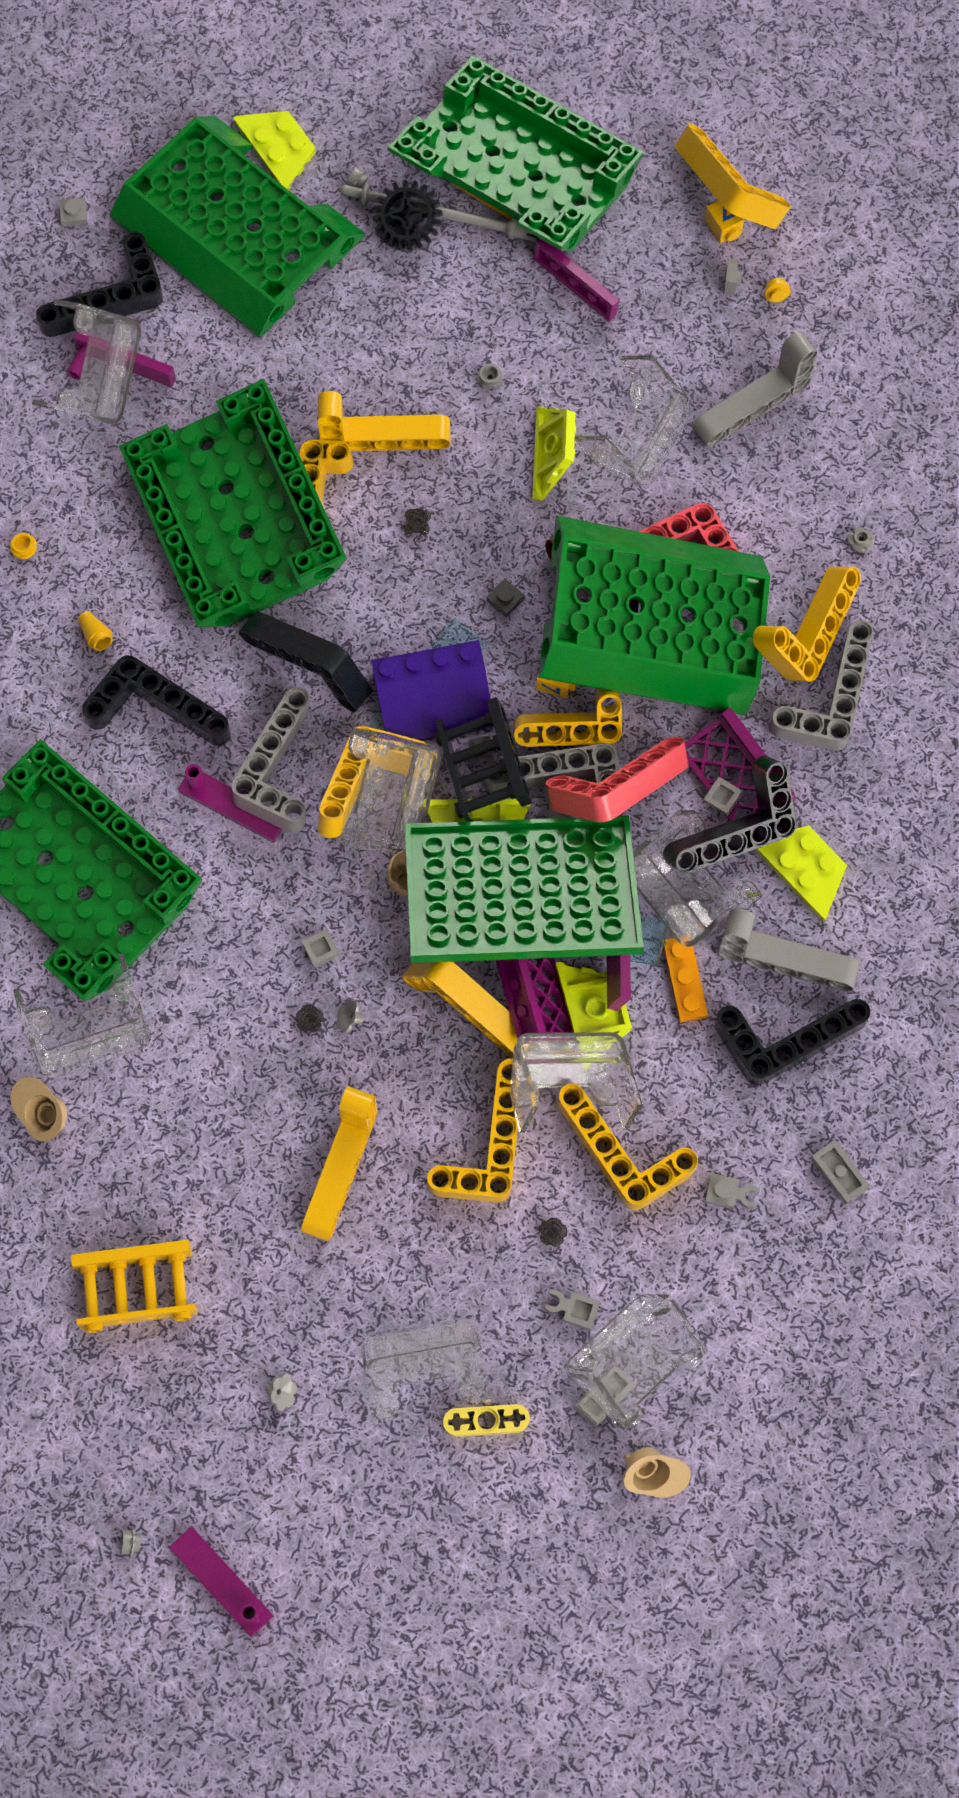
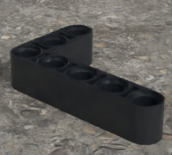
[36,231,163,337]
[239,611,373,713]
[82,655,231,746]
[663,755,796,873]
[715,999,871,1085]

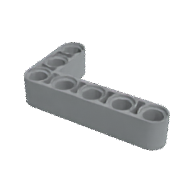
[692,331,818,447]
[770,620,873,751]
[231,687,309,833]
[482,744,626,816]
[718,908,860,991]

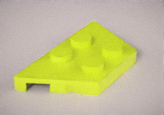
[233,111,316,190]
[532,406,576,502]
[424,799,531,823]
[754,826,847,922]
[555,962,632,1068]

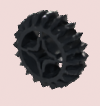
[373,180,443,252]

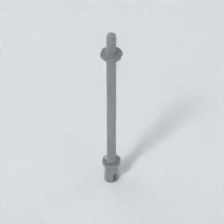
[340,183,539,243]

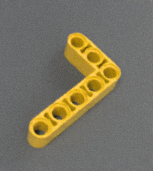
[674,124,791,229]
[317,391,451,451]
[753,566,861,682]
[317,726,429,838]
[402,962,542,1065]
[427,1059,523,1203]
[558,1084,698,1210]
[301,1086,378,1242]

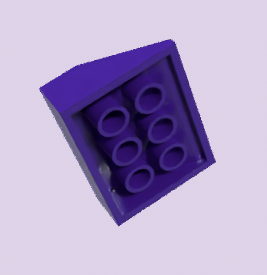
[371,640,491,741]

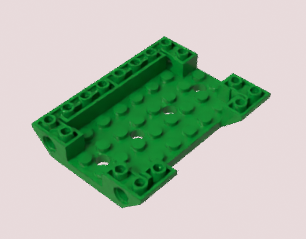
[387,55,644,252]
[109,116,365,338]
[0,739,202,1002]

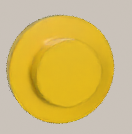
[764,278,791,302]
[10,533,37,559]

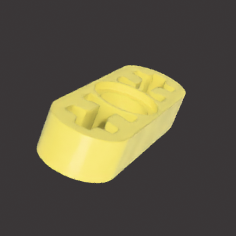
[443,1404,530,1437]

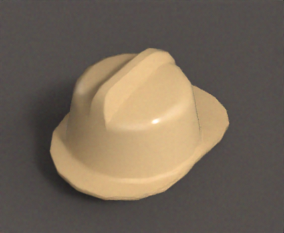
[10,1077,67,1142]
[623,1447,691,1498]

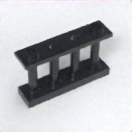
[434,697,532,821]

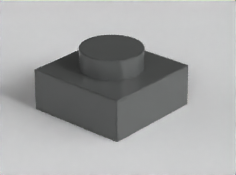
[486,578,525,617]

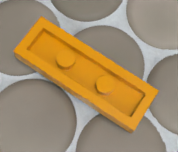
[662,935,708,1023]

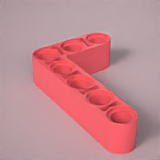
[638,503,739,552]
[546,737,689,822]

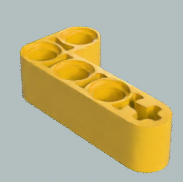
[299,439,354,505]
[513,689,622,747]

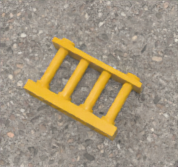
[71,1240,198,1333]

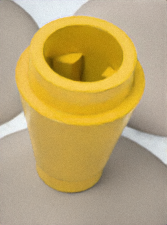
[78,611,113,651]

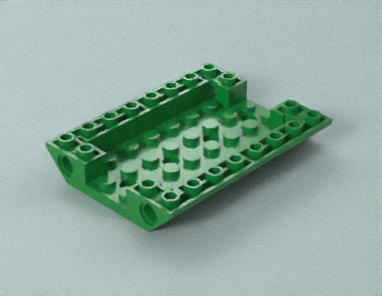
[119,379,347,628]
[538,515,770,715]

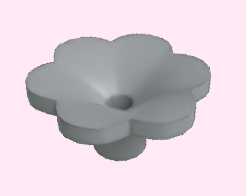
[336,997,364,1033]
[267,1373,297,1411]

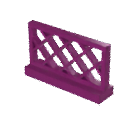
[685,707,796,821]
[495,958,575,1043]

